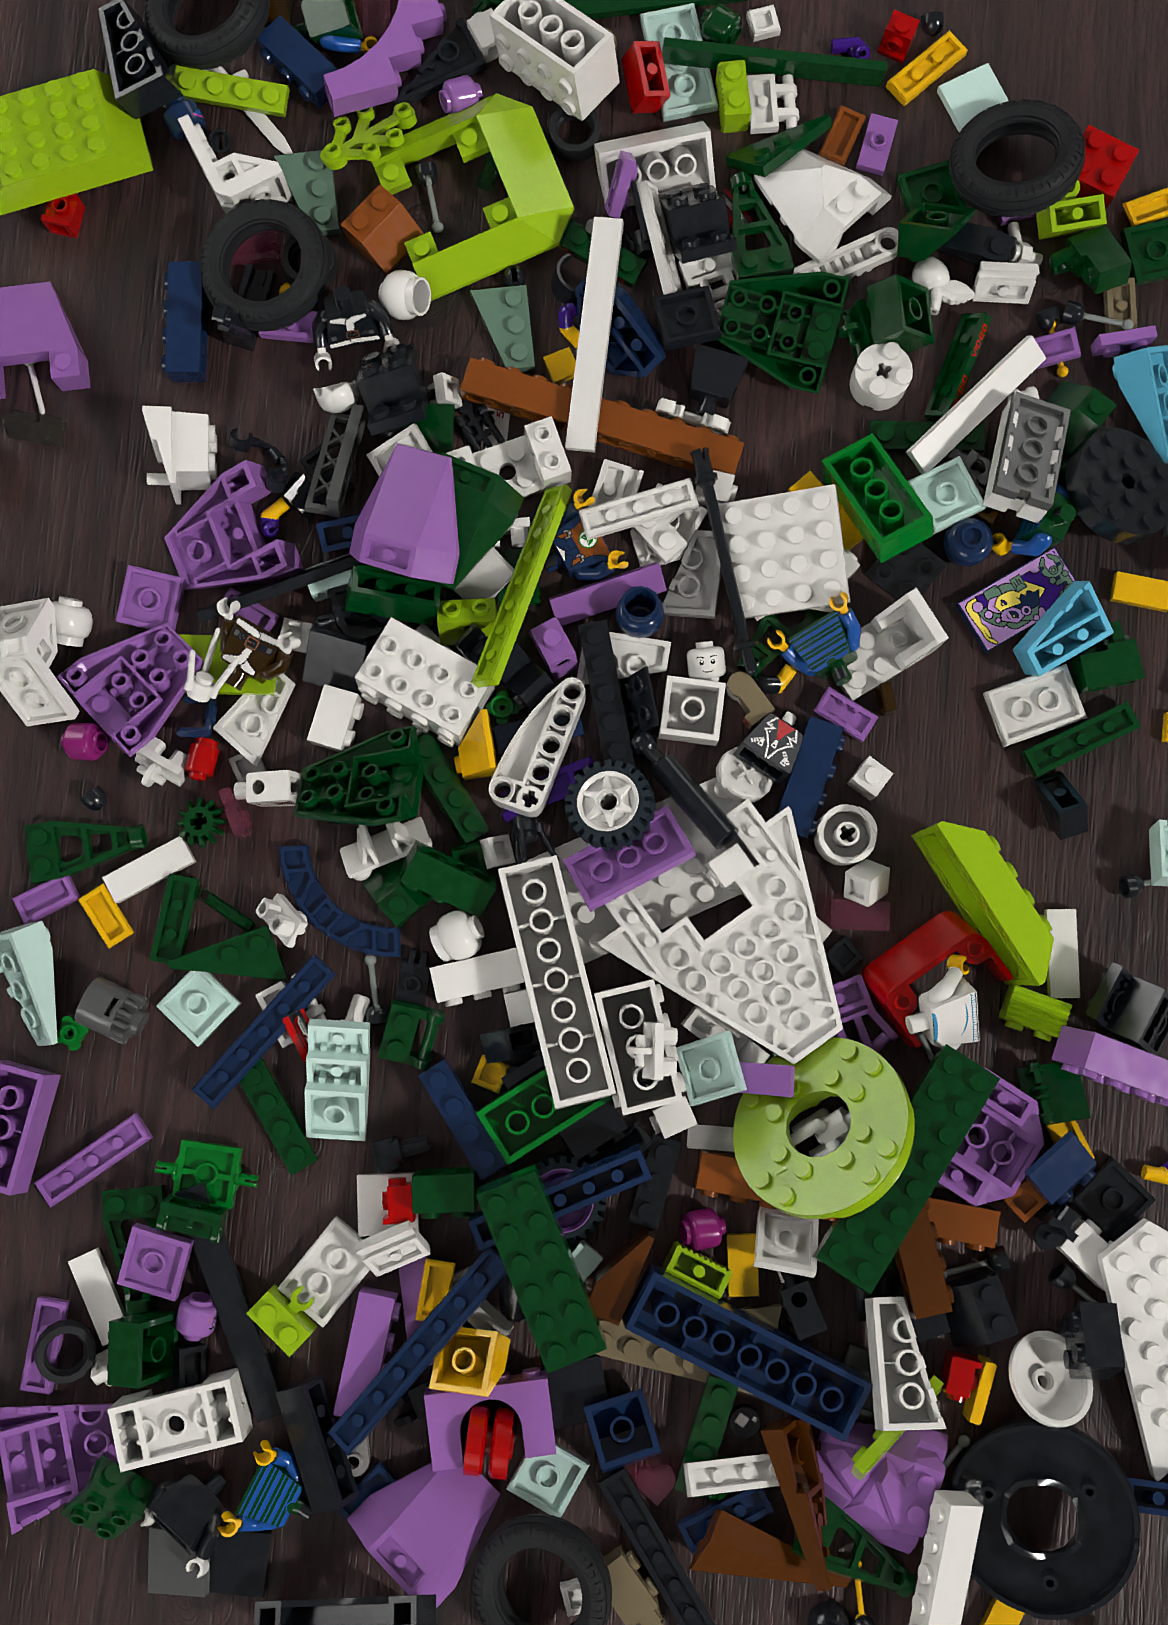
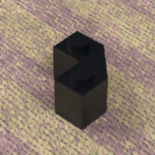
[500,641,556,712]

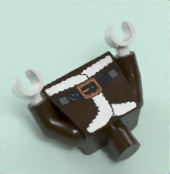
[217,597,301,691]

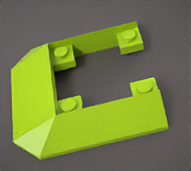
[371,93,574,301]

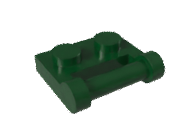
[378,999,445,1070]

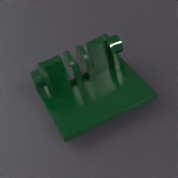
[1016,1062,1091,1126]

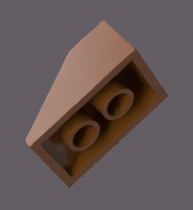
[584,1227,654,1326]

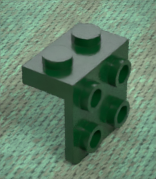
[61,1455,154,1540]

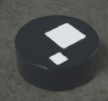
[729,1404,760,1438]

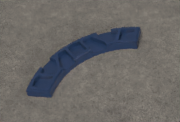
[278,845,402,957]

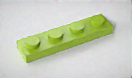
[174,65,290,118]
[851,1375,944,1481]

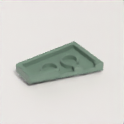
[274,150,340,236]
[470,285,535,372]

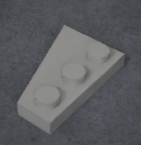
[663,530,721,619]

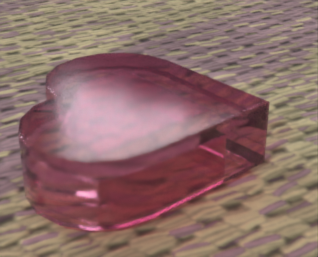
[636,1465,676,1506]

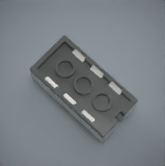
[983,392,1071,523]

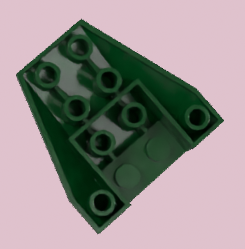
[717,271,850,395]
[428,452,524,591]
[293,726,424,826]

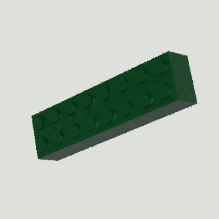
[812,1044,1000,1294]

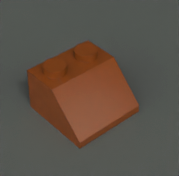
[341,184,424,276]

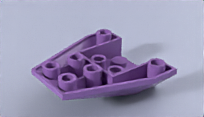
[349,443,460,584]
[57,623,204,757]
[347,1455,500,1608]

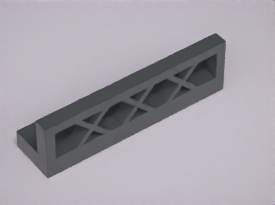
[305,404,366,518]

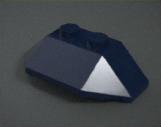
[575,276,666,377]

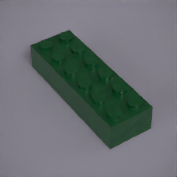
[476,1164,607,1373]

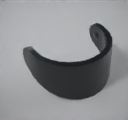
[551,252,577,306]

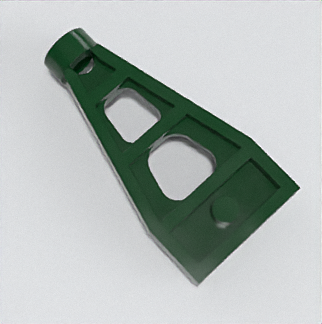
[729,172,794,280]
[737,606,830,679]
[24,821,148,884]
[102,1185,165,1314]
[791,1496,916,1598]

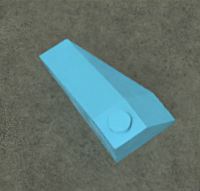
[1113,345,1168,463]

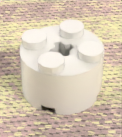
[849,342,913,411]
[813,804,877,866]

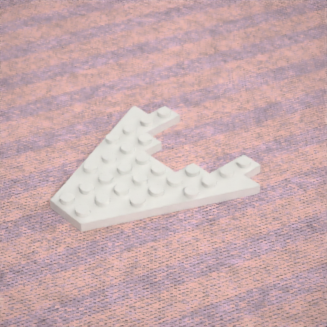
[598,799,843,1064]
[1097,1218,1168,1482]

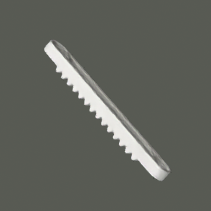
[714,227,898,323]

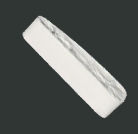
[489,677,586,818]

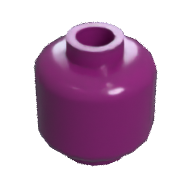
[61,723,108,761]
[679,1208,726,1251]

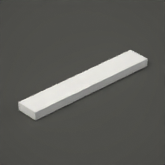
[906,336,1047,474]

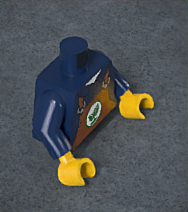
[544,489,628,581]

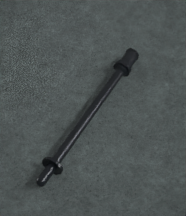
[690,447,759,676]

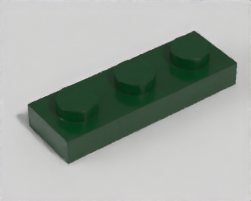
[149,874,201,964]

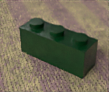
[399,840,497,918]

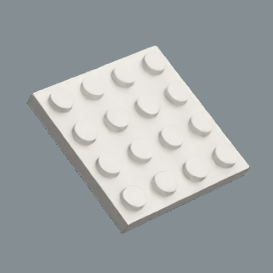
[719,484,850,619]

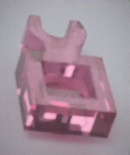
[219,786,253,839]

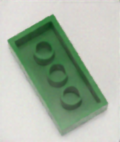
[822,433,933,563]
[476,1068,611,1165]

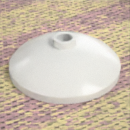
[1008,1331,1093,1428]

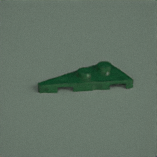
[725,115,832,177]
[167,924,287,980]

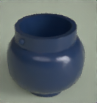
[943,517,993,567]
[615,586,665,638]

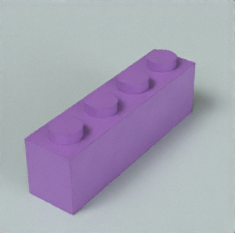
[333,1286,402,1417]

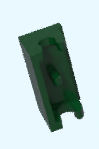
[156,1194,228,1243]

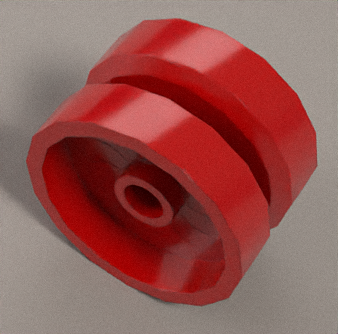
[463,1404,516,1480]

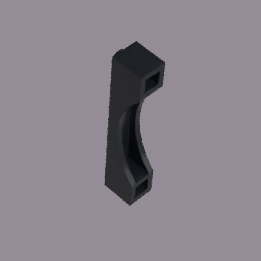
[254,1594,436,1625]

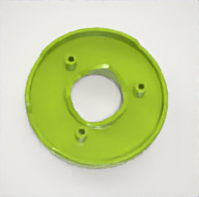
[733,1037,915,1219]

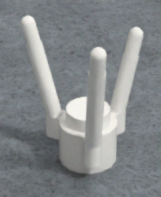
[184,627,240,702]

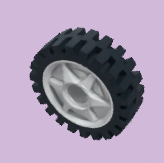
[565,759,656,851]

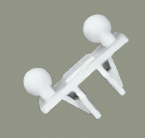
[340,817,432,881]

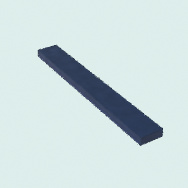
[327,1245,507,1456]

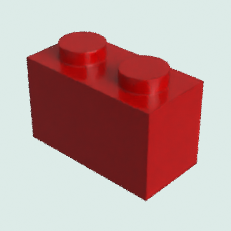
[621,41,671,113]

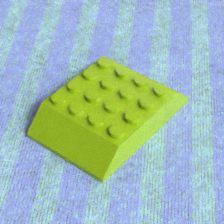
[0,69,153,216]
[911,821,1054,986]

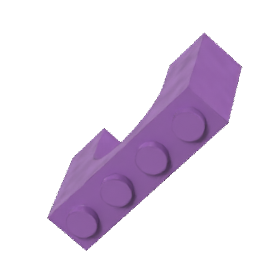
[424,1367,556,1472]

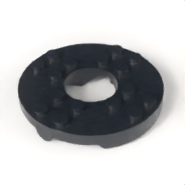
[948,1418,1141,1620]

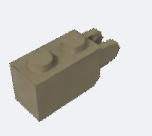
[604,1544,664,1625]

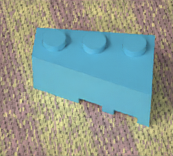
[1012,581,1114,676]

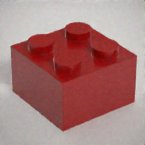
[1069,124,1139,210]

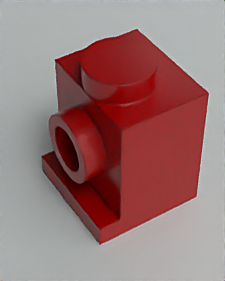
[877,9,920,64]
[41,193,86,239]
[382,1177,417,1225]
[940,1349,983,1402]

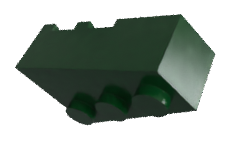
[345,565,441,626]

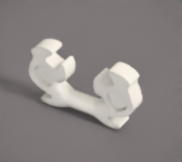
[655,398,731,434]

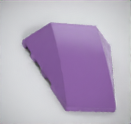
[0,1403,119,1535]

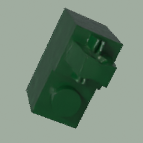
[1049,225,1132,294]
[1071,620,1145,695]

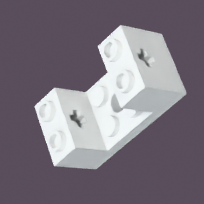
[446,416,572,498]
[107,1368,253,1472]

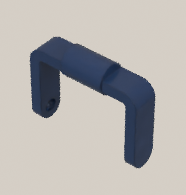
[176,694,218,737]

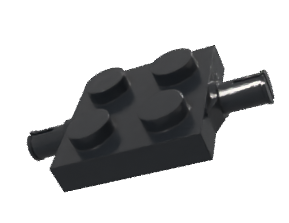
[315,584,400,640]

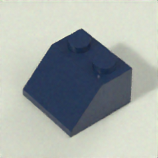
[1025,1130,1097,1208]
[584,1388,661,1473]

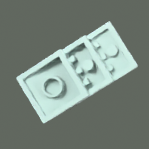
[305,1019,370,1141]

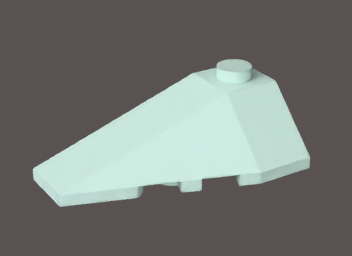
[0,921,58,1046]

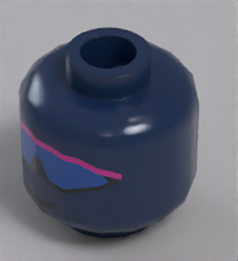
[163,96,206,143]

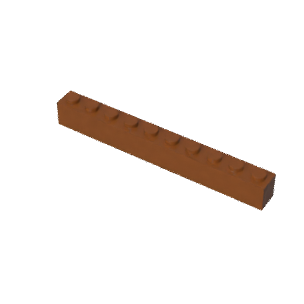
[460,358,744,475]
[694,1149,1001,1251]

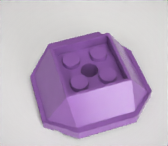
[938,1068,1044,1206]

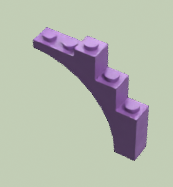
[324,0,447,117]

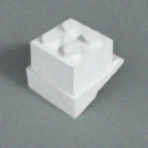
[142,406,217,505]

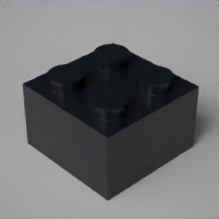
[1060,1302,1125,1380]

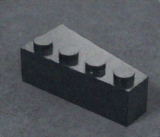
[98,0,183,119]

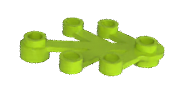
[320,102,417,170]

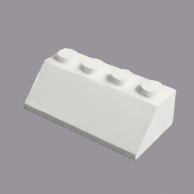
[594,121,716,206]

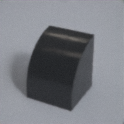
[277,472,326,519]

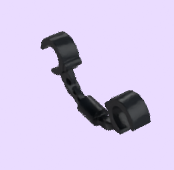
[229,428,289,493]

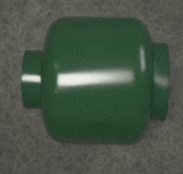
[700,4,743,45]

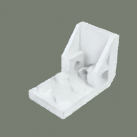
[178,114,293,214]
[840,588,949,701]
[0,598,79,726]

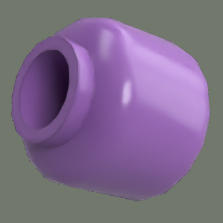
[439,75,483,114]
[175,1292,218,1341]

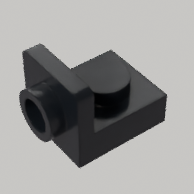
[455,624,488,665]

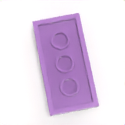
[563,805,696,912]

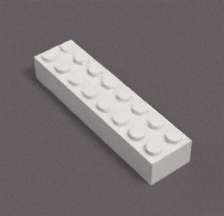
[498,855,616,1110]

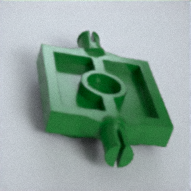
[155,1139,259,1209]

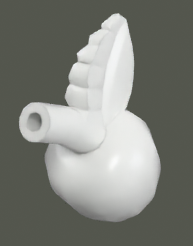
[912,256,975,315]

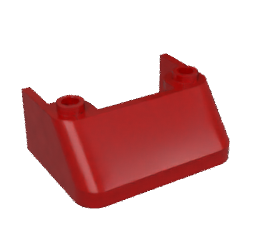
[861,911,1014,1048]

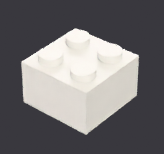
[658,675,726,746]

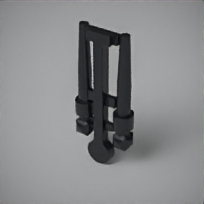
[455,400,509,472]

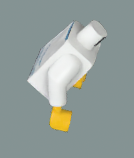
[905,954,980,1050]

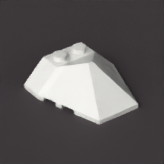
[753,149,892,264]

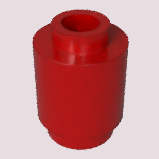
[184,737,220,782]

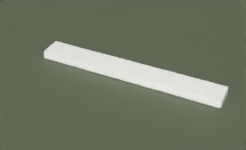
[565,217,624,453]

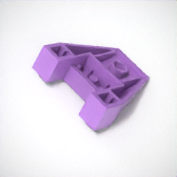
[0,281,91,399]
[164,460,305,590]

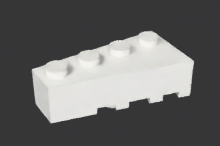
[865,1297,946,1431]

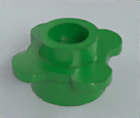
[485,691,520,725]
[57,1016,89,1051]

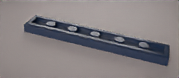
[191,954,337,1110]

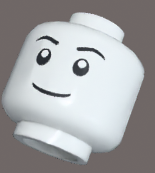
[687,641,726,682]

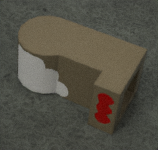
[726,672,775,730]

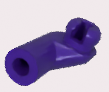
[831,37,871,59]

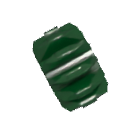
[176,798,228,848]

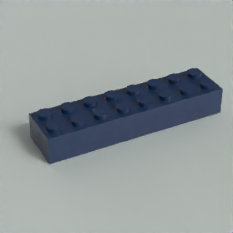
[622,1263,873,1442]

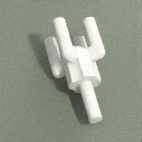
[790,1107,851,1157]

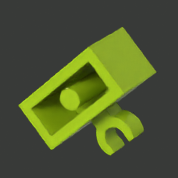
[1036,180,1107,240]
[246,1284,317,1357]

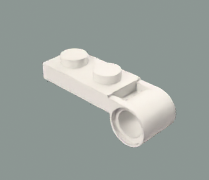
[681,1005,770,1063]

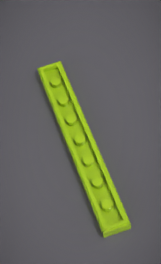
[471,484,572,688]

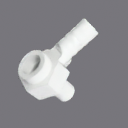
[1007,222,1043,265]

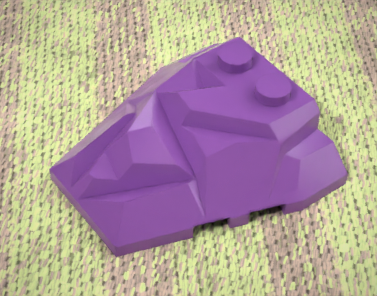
[816,1421,948,1554]

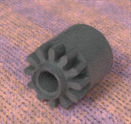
[75,976,149,1044]

